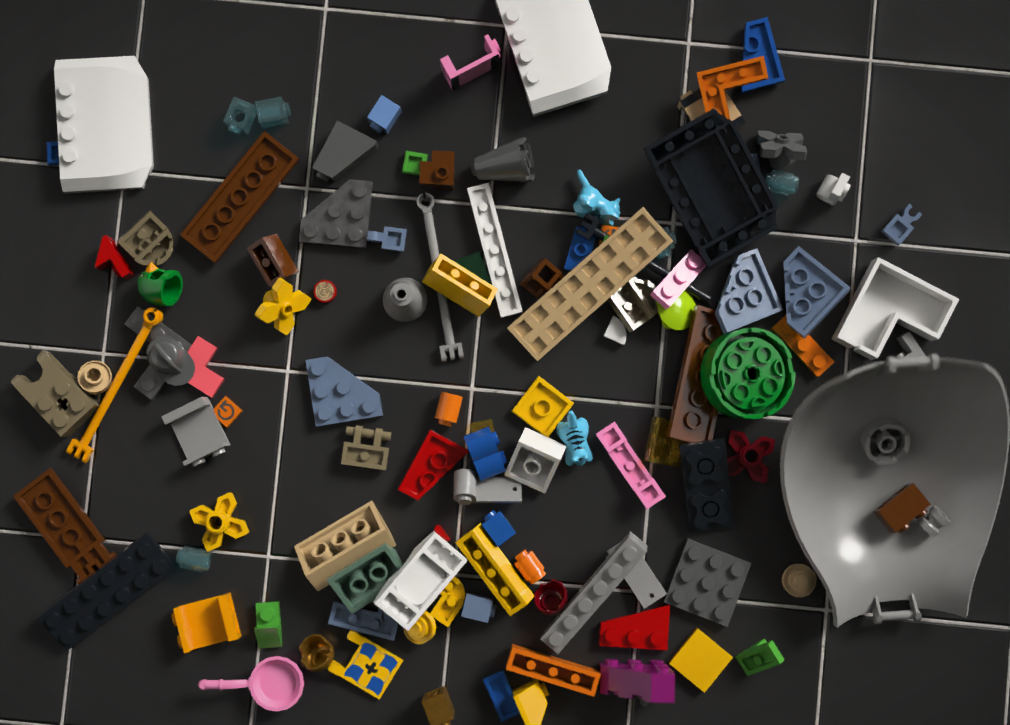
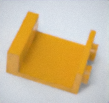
[172,592,241,653]

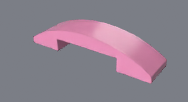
[596,421,666,509]

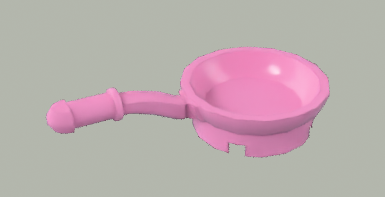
[198,656,304,712]

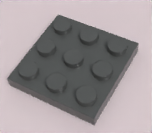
[663,538,751,627]

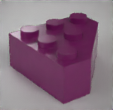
[599,659,675,703]

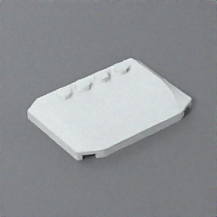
[495,0,611,117]
[54,56,154,194]

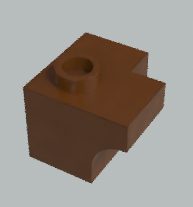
[419,150,455,190]
[520,258,564,298]

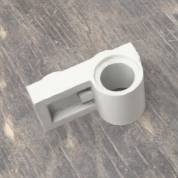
[816,173,851,206]

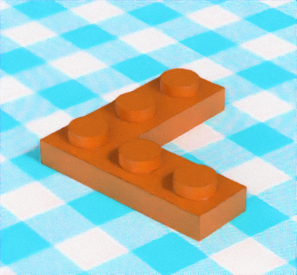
[696,56,768,120]
[771,315,834,378]

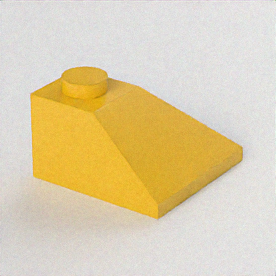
[513,679,549,725]

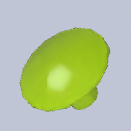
[656,290,696,330]

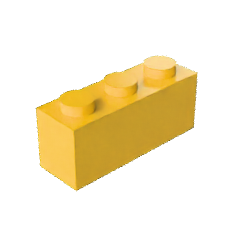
[422,253,498,317]

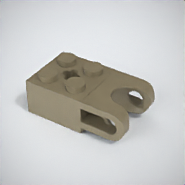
[11,350,100,437]

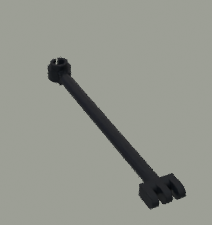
[575,213,720,310]

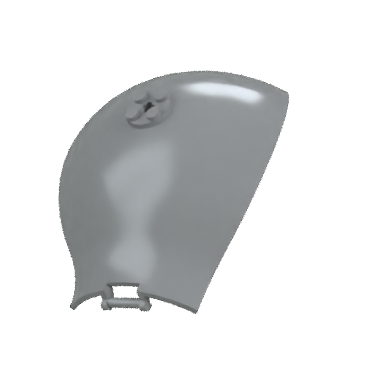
[780,354,1010,628]

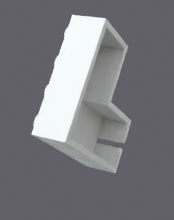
[831,257,959,360]

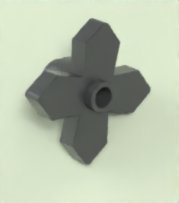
[757,130,807,170]

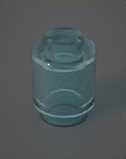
[765,170,799,196]
[176,546,212,572]

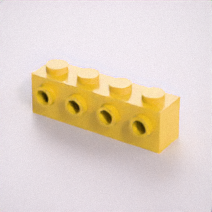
[455,523,534,616]

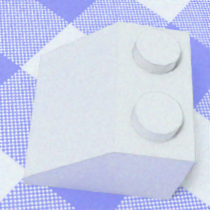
[504,427,566,493]

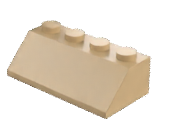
[294,501,396,591]

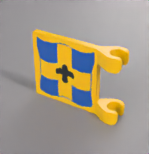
[328,630,403,700]

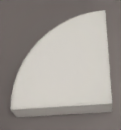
[604,316,626,345]

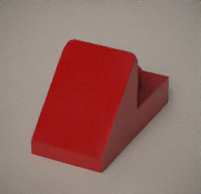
[95,235,135,280]

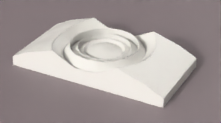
[374,531,468,631]

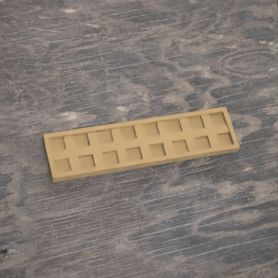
[507,207,673,361]

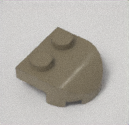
[117,210,173,266]
[607,277,658,333]

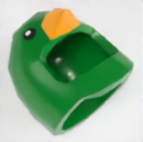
[137,263,183,306]

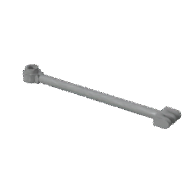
[417,193,464,362]

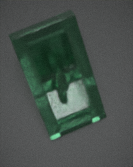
[454,251,491,284]

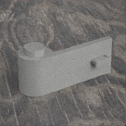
[453,469,522,505]
[605,542,667,609]

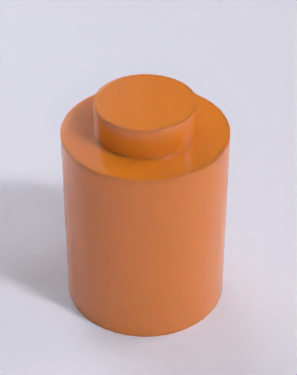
[435,392,463,426]

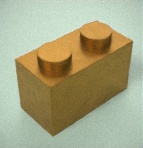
[422,686,455,725]

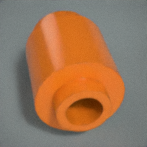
[514,549,546,584]

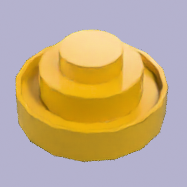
[403,611,436,644]

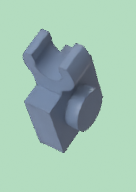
[367,226,407,252]

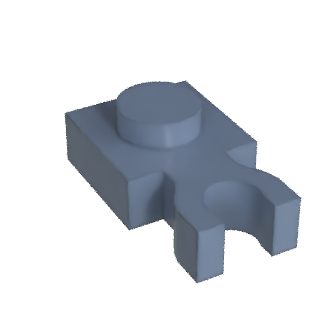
[881,204,922,246]

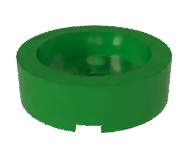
[700,328,795,420]

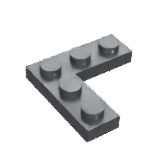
[125,306,192,400]

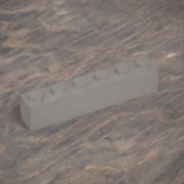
[541,531,648,654]

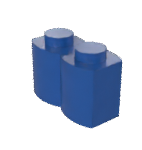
[463,427,508,481]

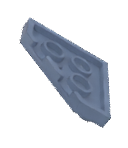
[783,246,850,339]
[715,248,783,334]
[306,356,383,427]

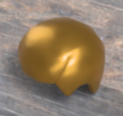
[299,634,334,672]

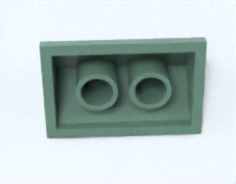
[327,543,403,614]

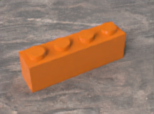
[506,644,601,697]

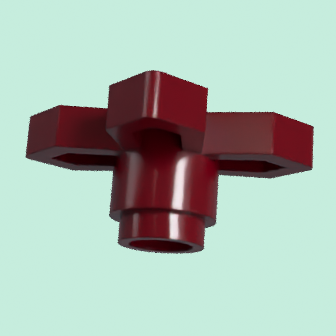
[727,430,775,483]

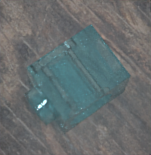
[223,97,258,135]

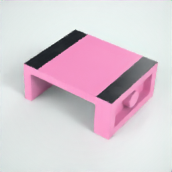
[440,34,501,90]

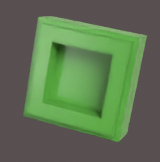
[402,151,428,176]

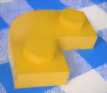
[430,576,465,627]

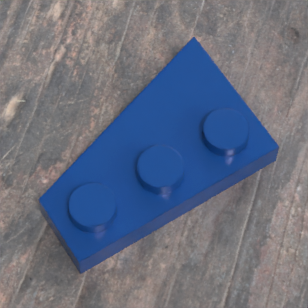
[741,17,785,94]

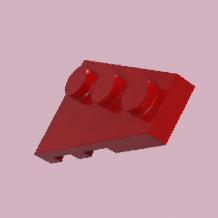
[398,429,469,500]
[599,604,670,650]

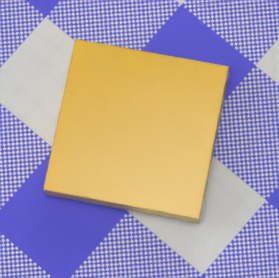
[511,376,574,437]
[668,628,733,693]

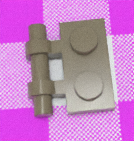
[341,425,392,470]

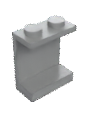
[161,397,230,467]

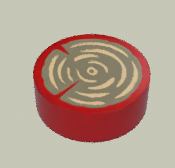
[314,280,337,303]

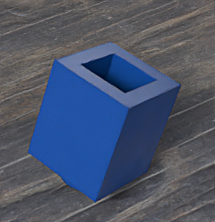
[482,510,516,546]

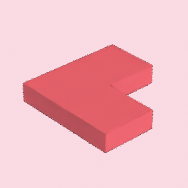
[187,336,225,398]

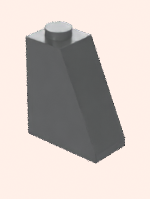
[312,121,379,182]

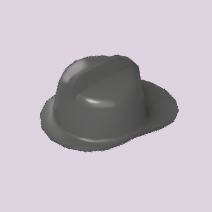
[146,336,195,386]

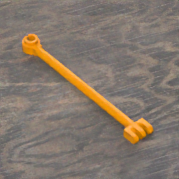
[66,308,163,464]

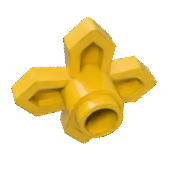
[255,278,311,335]
[190,492,249,551]

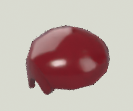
[534,579,568,616]

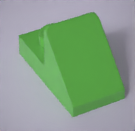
[254,601,282,649]
[736,639,784,676]

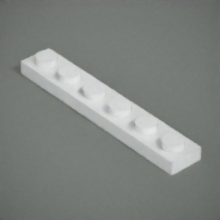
[467,183,523,318]

